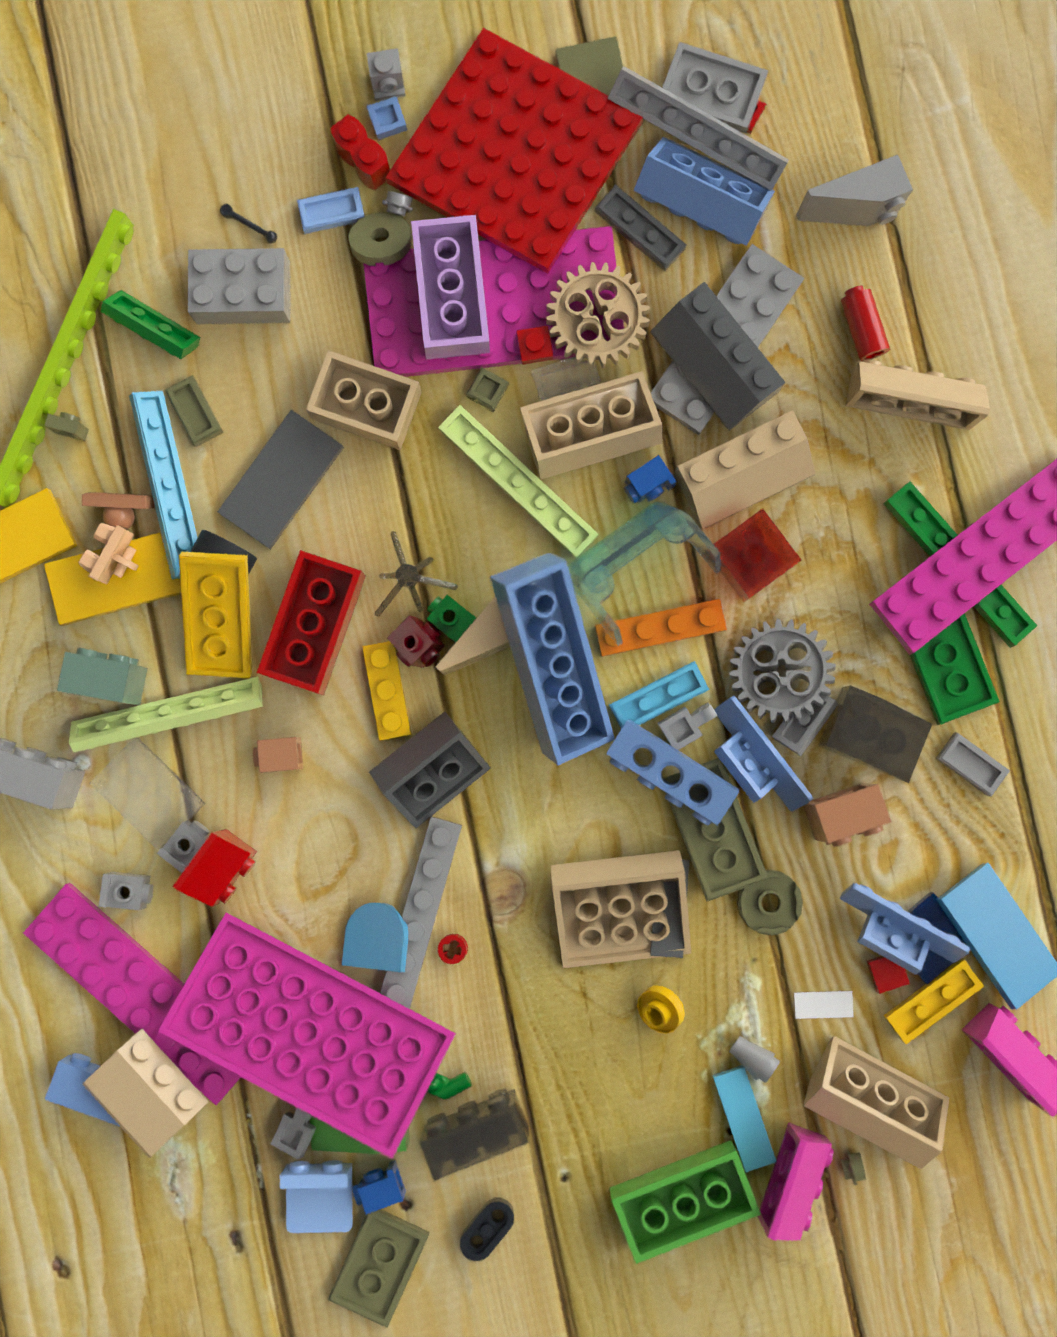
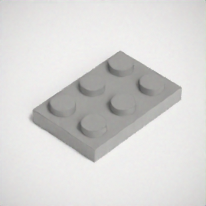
[662,42,768,133]

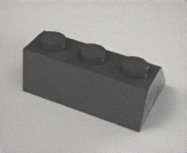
[369,711,491,828]

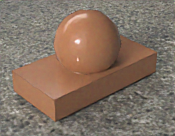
[82,492,155,530]

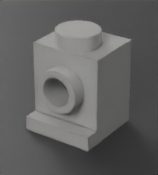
[367,48,406,101]
[157,820,210,873]
[99,871,153,910]

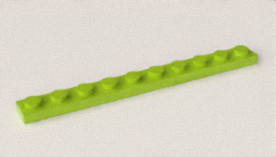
[0,209,134,508]

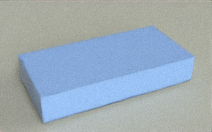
[297,187,365,234]

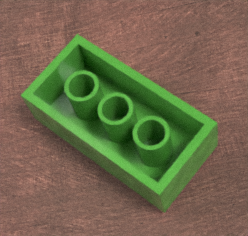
[609,1140,761,1264]

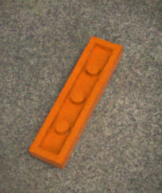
[595,599,727,657]

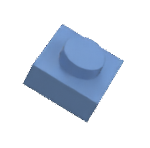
[367,96,407,140]

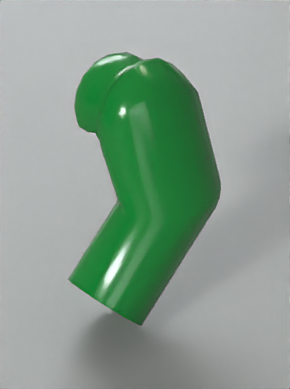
[427,1072,472,1100]

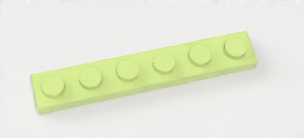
[438,405,599,559]
[69,677,263,752]

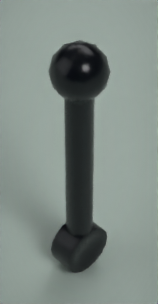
[220,204,277,243]

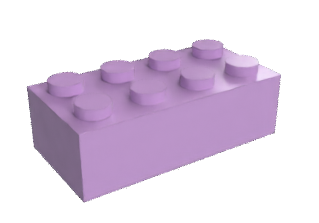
[411,215,490,359]

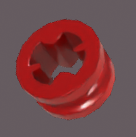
[438,934,468,964]

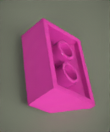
[961,1003,1057,1117]
[757,1122,833,1241]

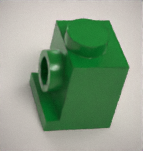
[427,594,476,643]

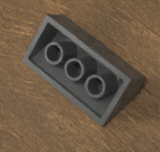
[650,282,786,431]

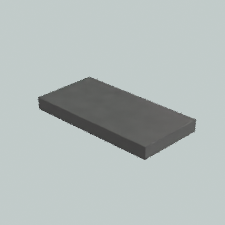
[217,410,344,550]

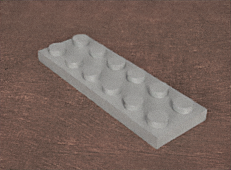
[651,244,804,435]

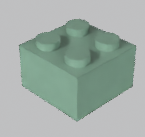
[57,648,148,705]

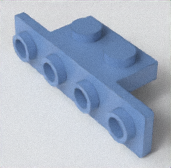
[714,696,813,811]
[840,883,970,974]

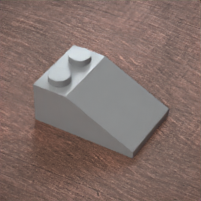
[796,155,913,226]

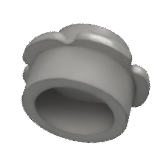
[382,191,413,217]

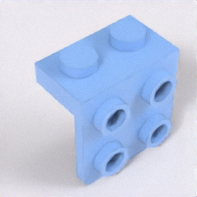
[280,1160,353,1233]

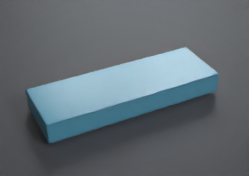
[609,661,709,729]
[712,1065,777,1172]

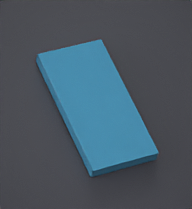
[936,863,1057,1010]

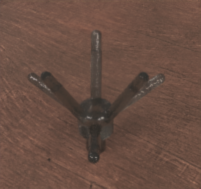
[375,531,458,617]

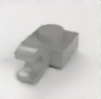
[658,702,718,750]
[271,1107,317,1160]

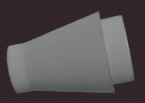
[729,1036,780,1083]

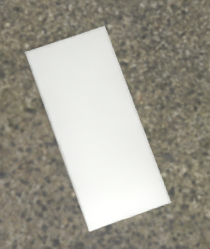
[794,991,853,1019]

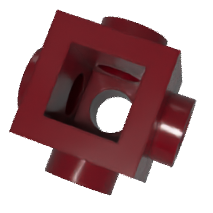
[387,615,445,668]

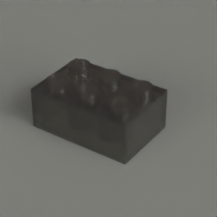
[419,1088,529,1181]

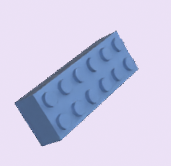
[490,553,615,765]

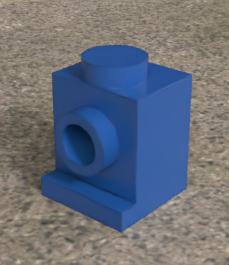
[624,455,677,504]
[353,1160,406,1214]

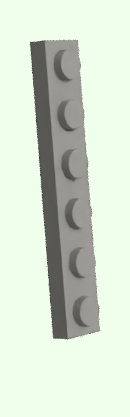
[608,66,789,191]
[380,816,462,1009]

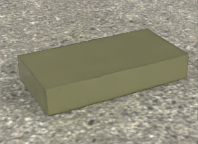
[165,375,224,447]

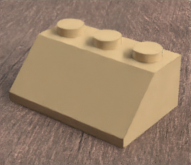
[82,1029,208,1158]

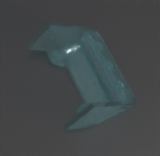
[568,502,721,646]

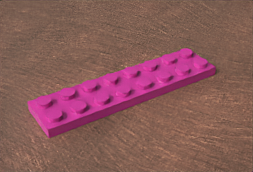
[869,459,1057,655]
[23,883,241,1105]

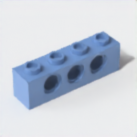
[606,719,739,826]

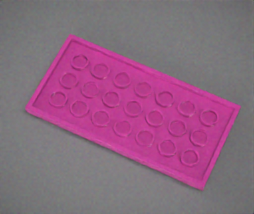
[363,226,624,377]
[158,913,456,1159]

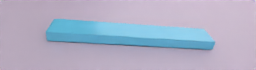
[129,391,198,579]

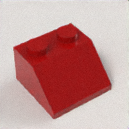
[172,829,257,907]

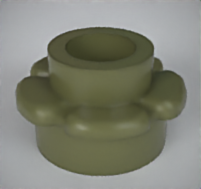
[841,1151,866,1185]

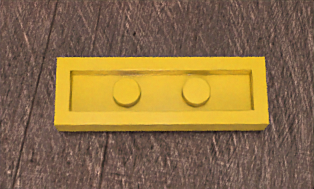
[362,641,412,741]
[883,958,984,1045]

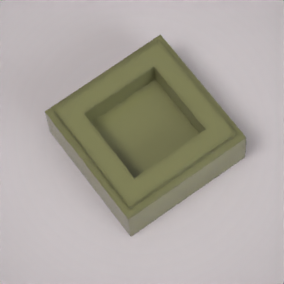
[466,367,509,412]

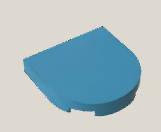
[342,903,409,972]

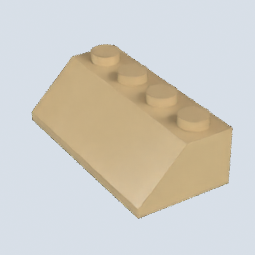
[846,359,990,430]
[520,371,662,479]
[674,410,815,530]
[804,1036,949,1169]

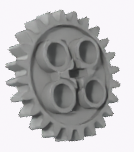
[729,619,836,724]

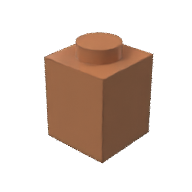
[253,737,303,773]

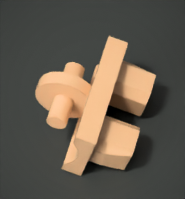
[79,523,139,585]

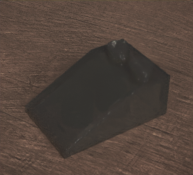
[818,685,932,783]

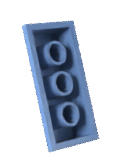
[633,136,775,246]

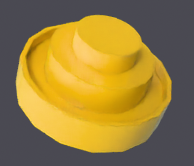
[637,985,685,1034]

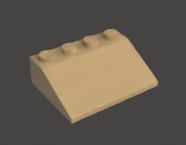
[550,850,691,968]

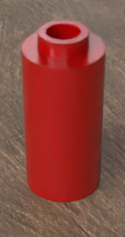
[840,285,891,361]

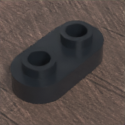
[460,1198,514,1261]

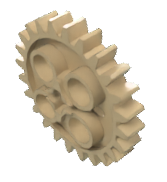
[546,262,650,368]

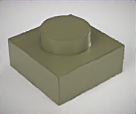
[45,412,89,441]

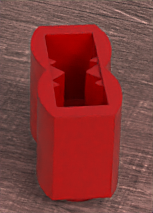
[330,114,390,190]

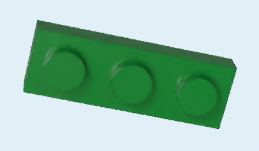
[100,290,201,359]

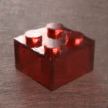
[706,508,802,603]

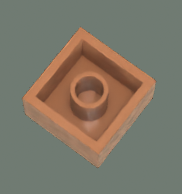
[804,783,891,847]

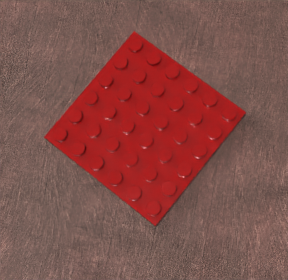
[385,27,644,274]

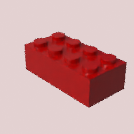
[257,550,366,696]

